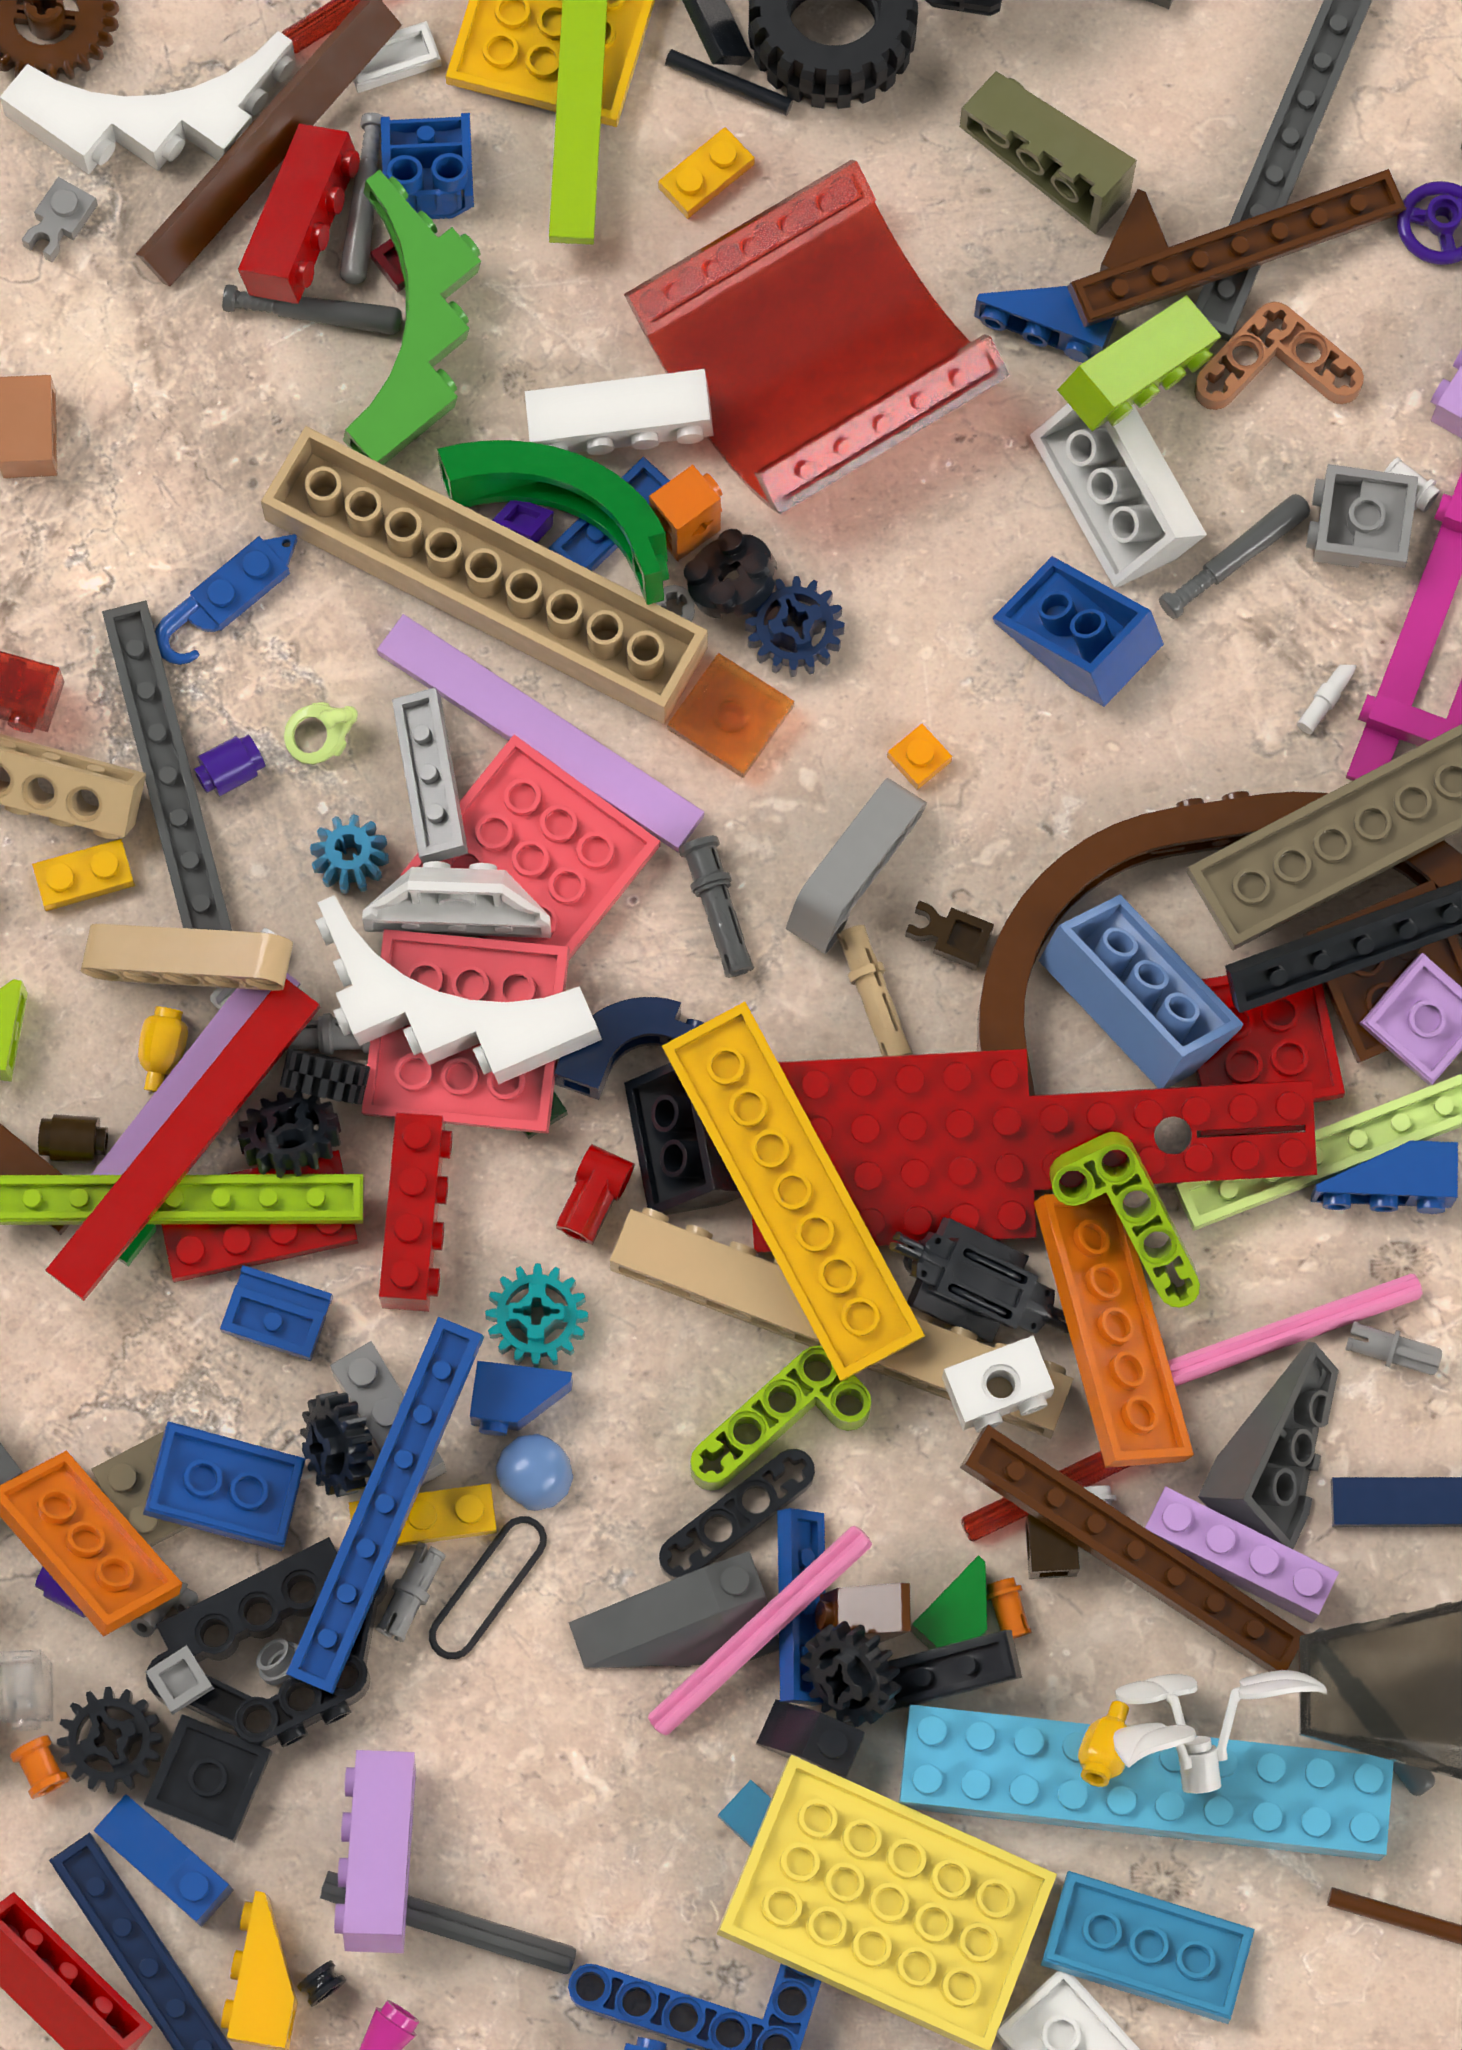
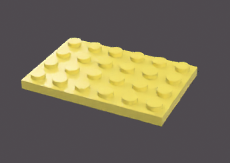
[717,1755,1057,2050]

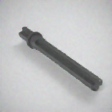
[320,1871,576,1974]

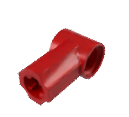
[556,1144,635,1245]

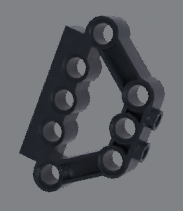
[146,1537,388,1747]

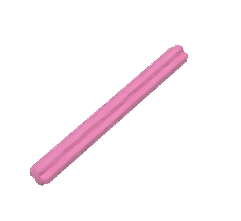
[1168,1274,1423,1387]
[648,1526,872,1735]

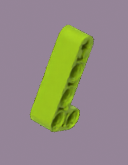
[1049,1132,1200,1308]
[690,1345,871,1491]

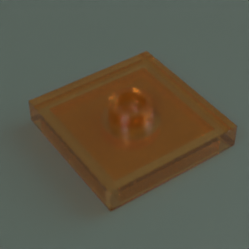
[667,652,795,778]

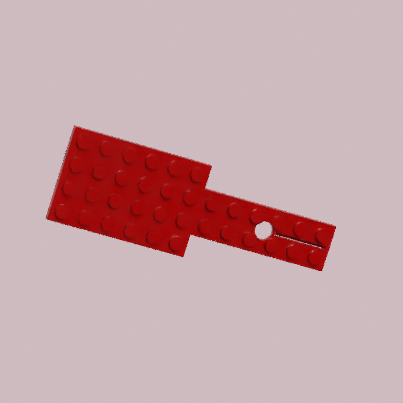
[752,1048,1317,1252]

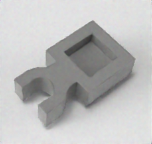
[22,177,98,263]

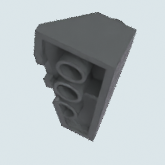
[1198,1342,1339,1549]
[569,1551,779,1669]

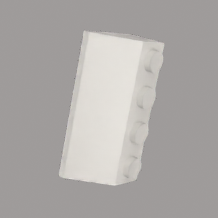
[1030,403,1207,587]

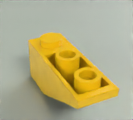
[221,1891,298,2050]

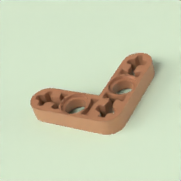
[1194,302,1364,410]

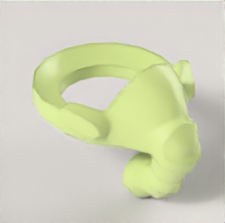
[284,702,358,765]

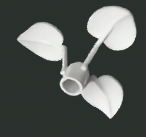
[1113,1670,1327,1794]

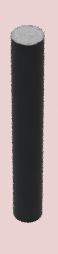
[665,49,793,116]

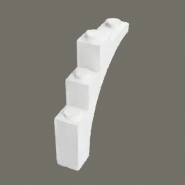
[0,31,296,175]
[315,895,602,1084]

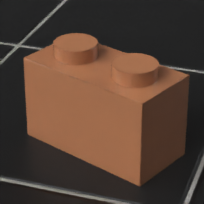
[0,375,58,478]

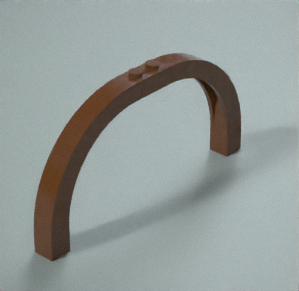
[977,791,1462,1095]

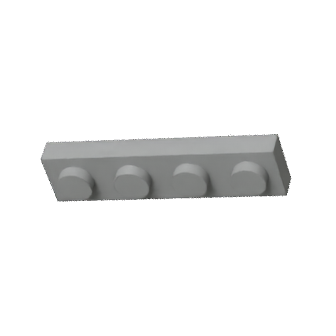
[392,687,468,863]

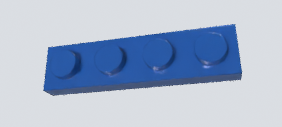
[777,1508,826,1706]

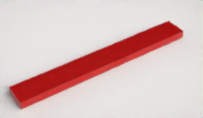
[45,979,321,1301]

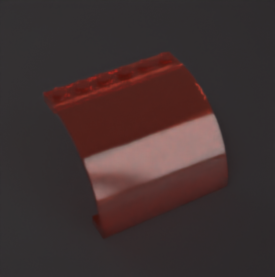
[624,160,1010,514]

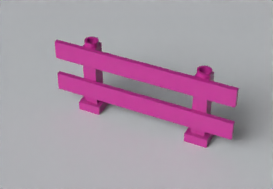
[1346,472,1462,781]

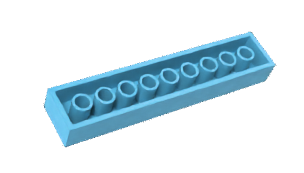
[899,1705,1394,1861]

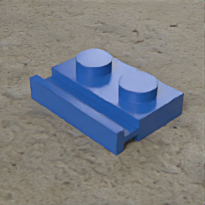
[220,1265,333,1361]

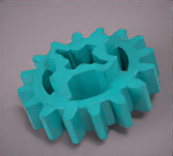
[485,1263,588,1368]

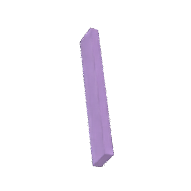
[91,973,301,1175]

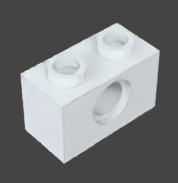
[942,1336,1055,1433]

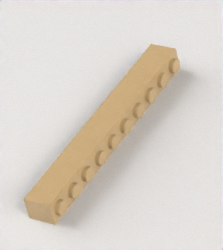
[610,1208,1074,1439]

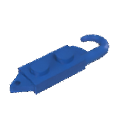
[155,534,298,665]

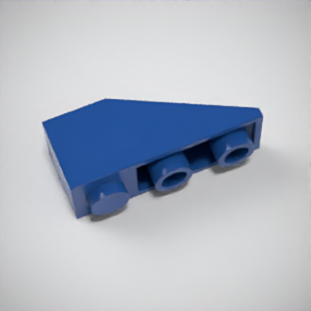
[974,286,1119,363]
[1311,1140,1458,1214]

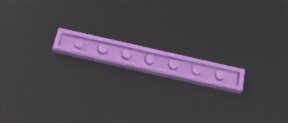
[377,614,704,852]

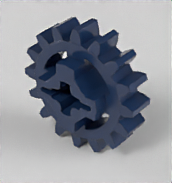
[745,576,845,677]

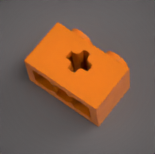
[649,465,723,562]

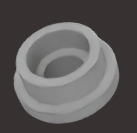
[256,1638,298,1685]

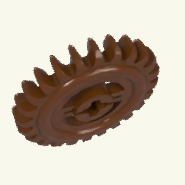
[0,0,119,81]

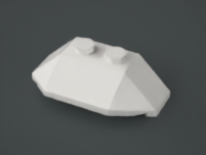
[362,861,551,938]

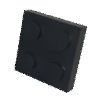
[144,1714,272,1842]

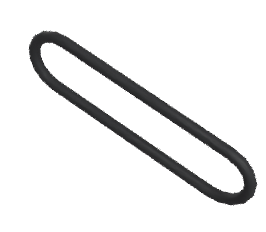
[429,1516,547,1659]

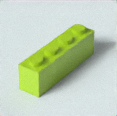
[1057,295,1221,431]

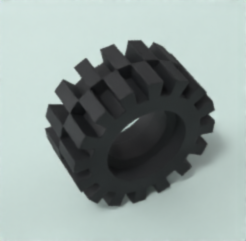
[280,1048,370,1104]

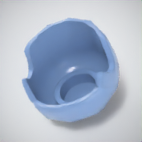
[496,1434,573,1511]

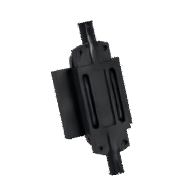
[889,1217,1069,1343]

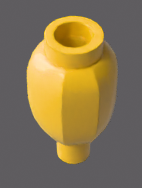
[138,1006,188,1092]
[1078,1701,1129,1787]

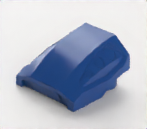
[381,113,474,219]

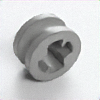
[656,585,695,622]

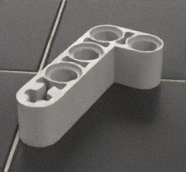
[786,778,927,954]

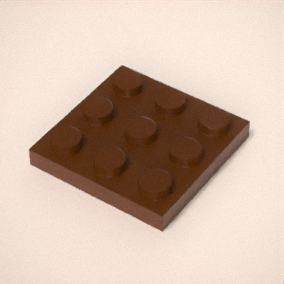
[1303,880,1462,1063]

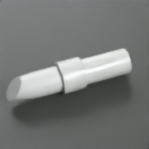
[1297,665,1357,734]

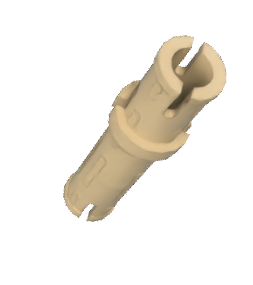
[837,925,913,1056]

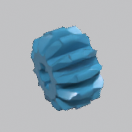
[310,814,389,894]

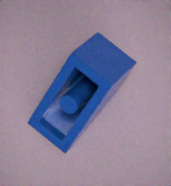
[470,1361,573,1436]

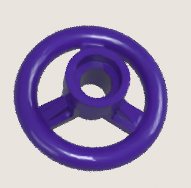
[1397,181,1462,265]

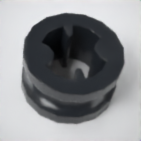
[297,1960,346,2007]

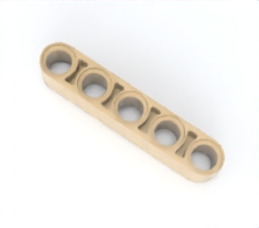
[80,924,293,991]

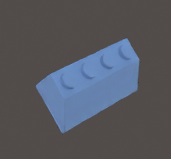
[1039,894,1243,1088]

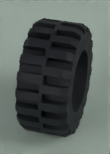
[748,0,918,109]

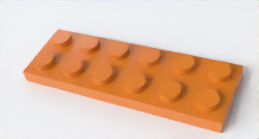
[1034,1193,1194,1468]

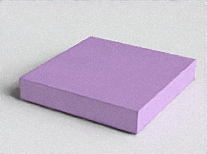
[1359,953,1462,1085]

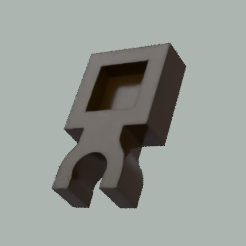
[905,900,994,970]

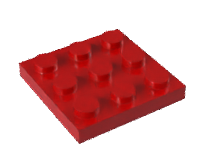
[1196,975,1345,1103]

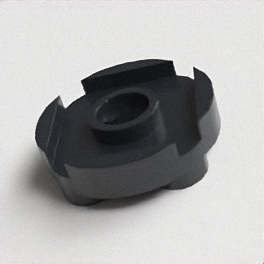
[684,529,777,619]

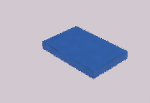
[143,1421,306,1552]

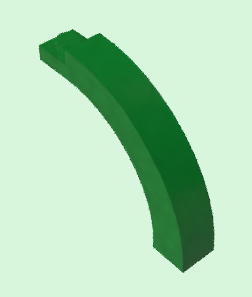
[437,440,669,605]

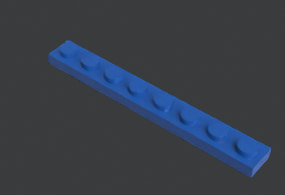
[286,1317,484,1694]

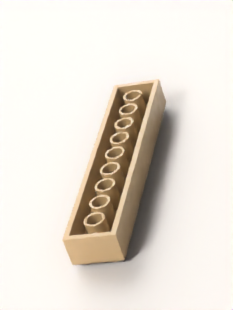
[261,426,708,725]

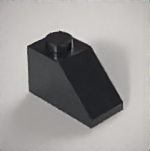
[756,1699,865,1779]

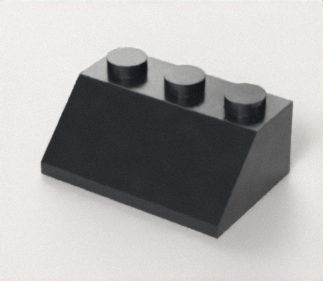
[624,1063,742,1215]

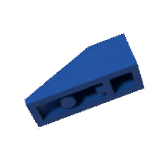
[93,1794,234,1927]

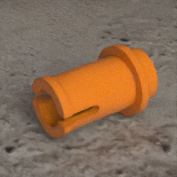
[986,1577,1032,1639]

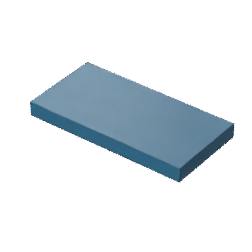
[1041,1871,1255,2024]

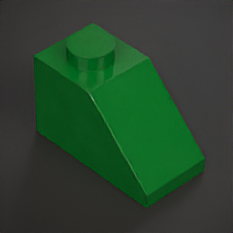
[911,1555,987,1650]

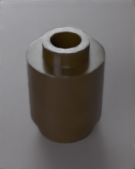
[38,1114,108,1164]

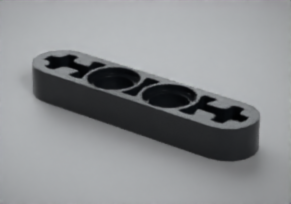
[659,1449,815,1580]

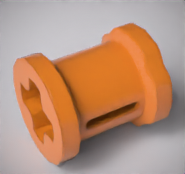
[10,1735,70,1799]

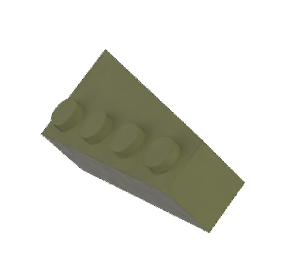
[959,71,1137,235]

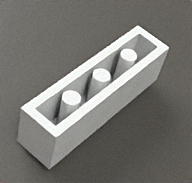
[525,369,714,455]

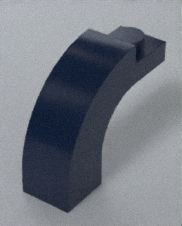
[554,997,704,1100]

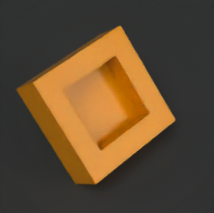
[887,723,952,790]

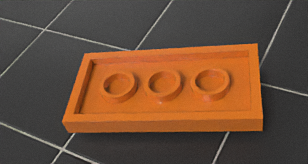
[0,1450,183,1637]

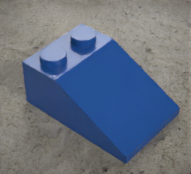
[993,556,1164,707]

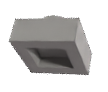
[145,1645,214,1715]

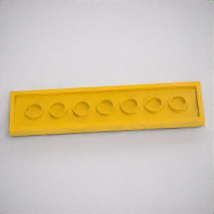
[662,1002,925,1382]

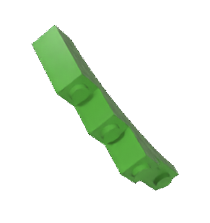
[343,169,481,465]

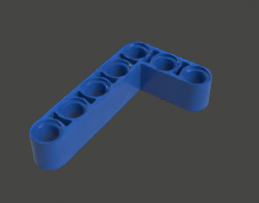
[568,1963,822,2050]

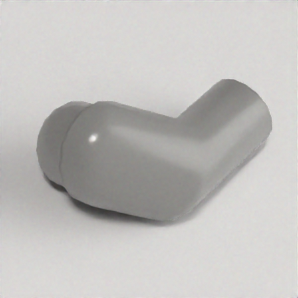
[131,1582,198,1637]

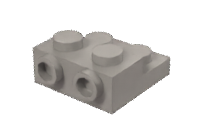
[1306,464,1418,568]

